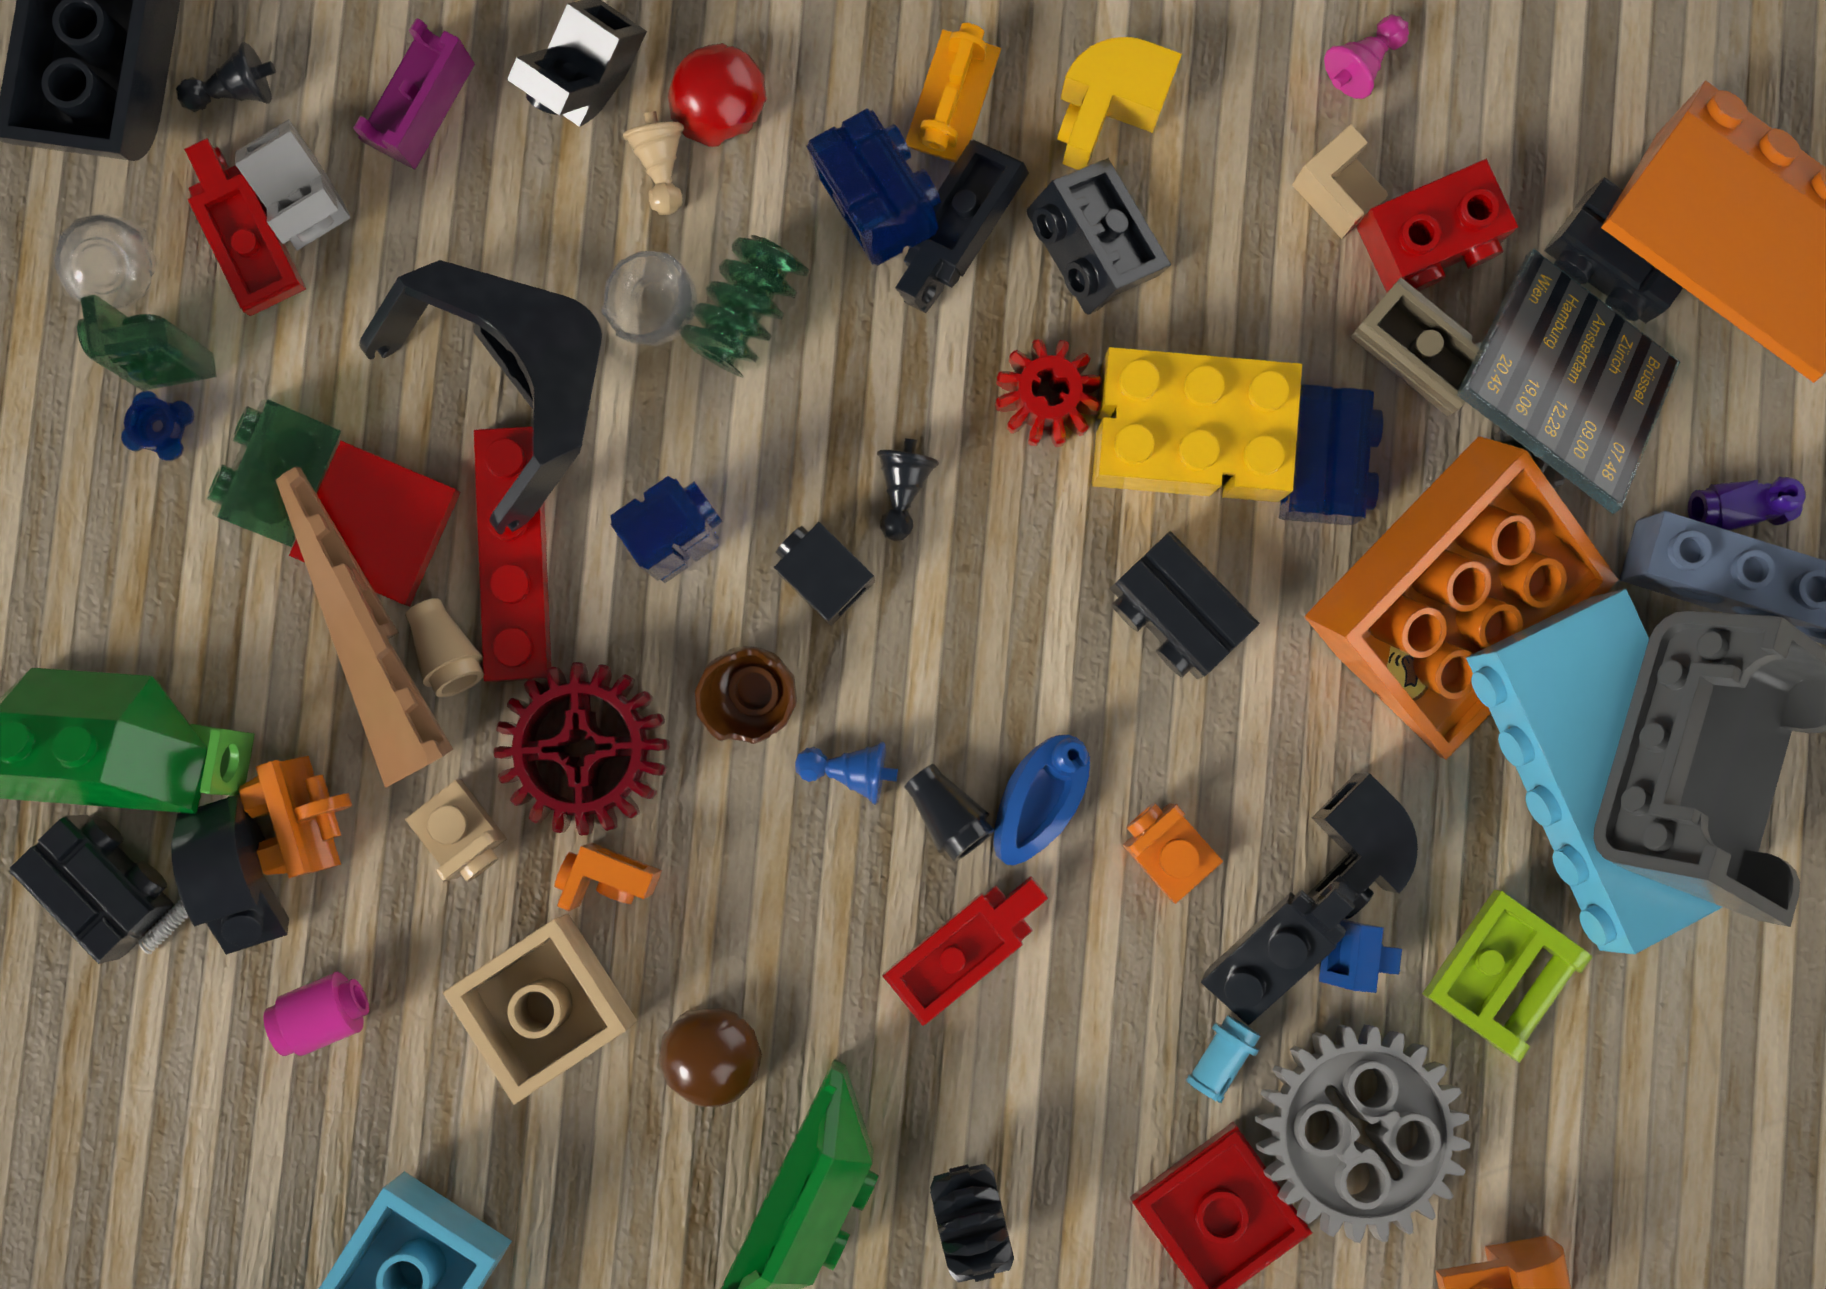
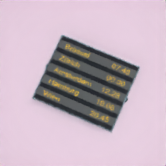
[1457,248,1680,514]

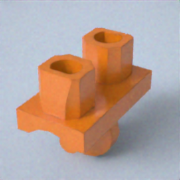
[238,756,352,878]

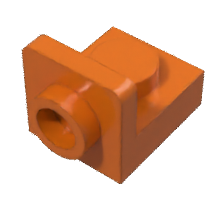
[1122,803,1223,904]
[554,843,662,911]

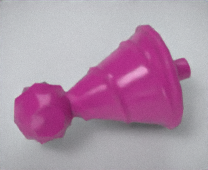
[1324,14,1409,99]

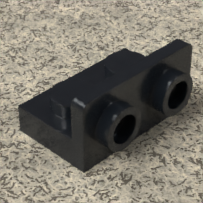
[1027,158,1171,315]

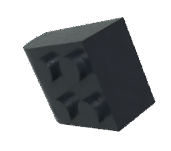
[0,0,180,161]

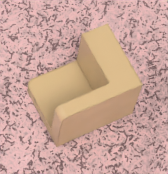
[1292,124,1388,239]

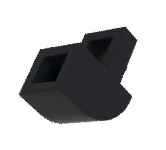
[507,0,647,127]
[1307,773,1418,919]
[171,794,289,955]

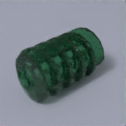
[680,235,810,378]

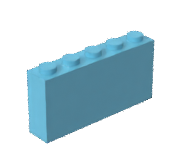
[1466,589,1723,954]

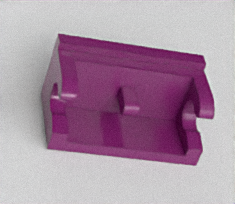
[353,18,475,170]

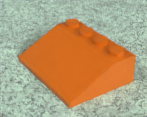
[1601,80,1826,383]
[1304,436,1619,760]

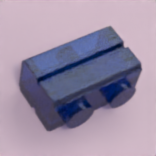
[806,108,941,266]
[1279,384,1384,525]
[610,476,723,583]

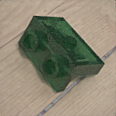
[77,294,217,391]
[206,399,341,547]

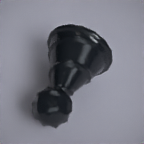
[176,42,276,112]
[877,438,939,541]

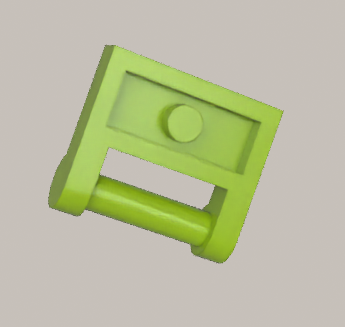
[1422,889,1592,1063]

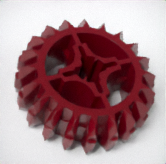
[494,662,670,836]

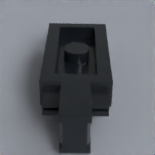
[895,139,1029,313]
[1201,875,1359,1026]

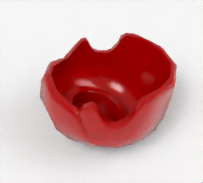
[668,43,767,147]

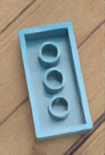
[319,1171,512,1289]

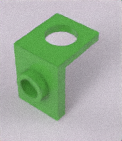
[190,724,255,796]

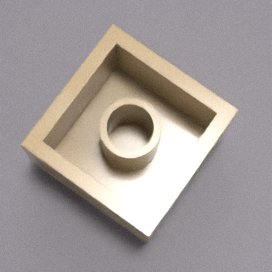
[442,913,637,1105]

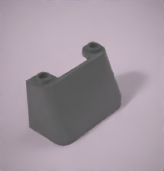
[1593,611,1826,927]

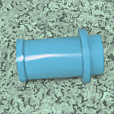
[1186,1015,1261,1103]

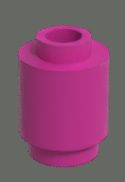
[263,972,369,1056]

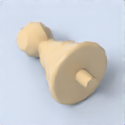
[623,111,684,215]

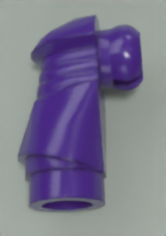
[1688,477,1806,531]

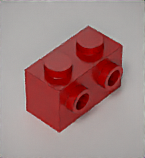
[1356,158,1518,293]

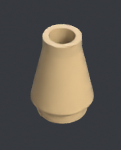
[405,598,484,697]

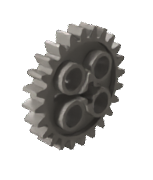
[1255,1025,1471,1243]

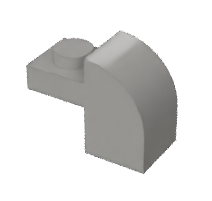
[235,119,351,251]

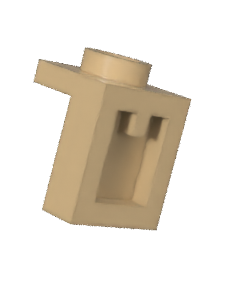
[405,780,507,882]

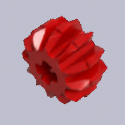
[995,339,1102,447]

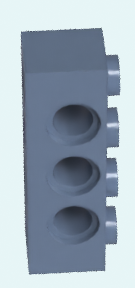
[1619,511,1826,645]

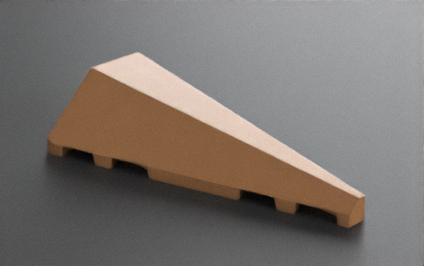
[276,467,453,788]

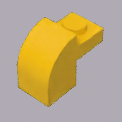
[1057,37,1182,170]

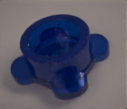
[121,391,194,461]

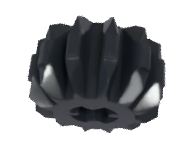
[930,1164,1014,1283]

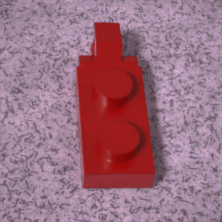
[184,138,306,316]
[882,876,1048,1026]

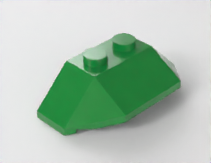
[0,668,208,814]
[720,1059,879,1289]

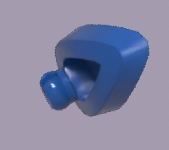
[993,735,1090,866]

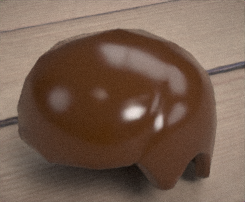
[695,646,797,744]
[658,1008,762,1107]

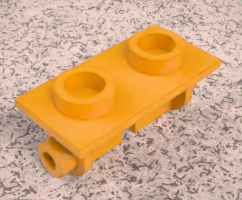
[904,23,1001,163]

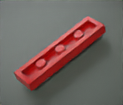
[474,427,552,683]

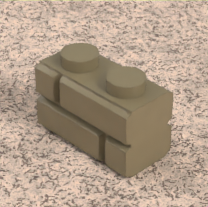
[1350,277,1484,417]

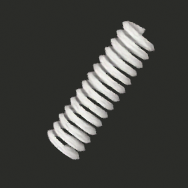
[138,900,188,954]

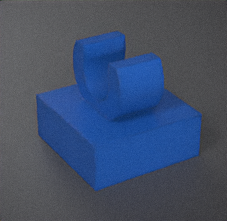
[1319,920,1402,993]

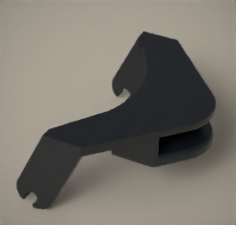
[359,260,602,534]

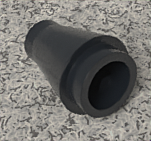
[904,764,994,862]

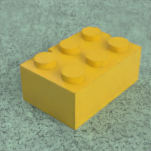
[1092,347,1302,502]

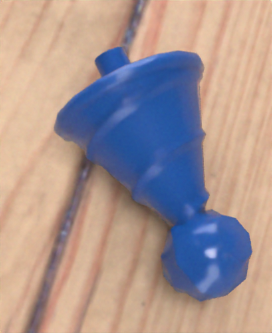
[795,742,898,805]

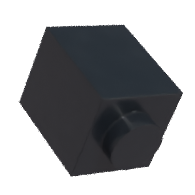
[774,522,875,626]

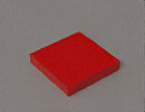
[289,440,461,607]
[1130,1122,1313,1289]

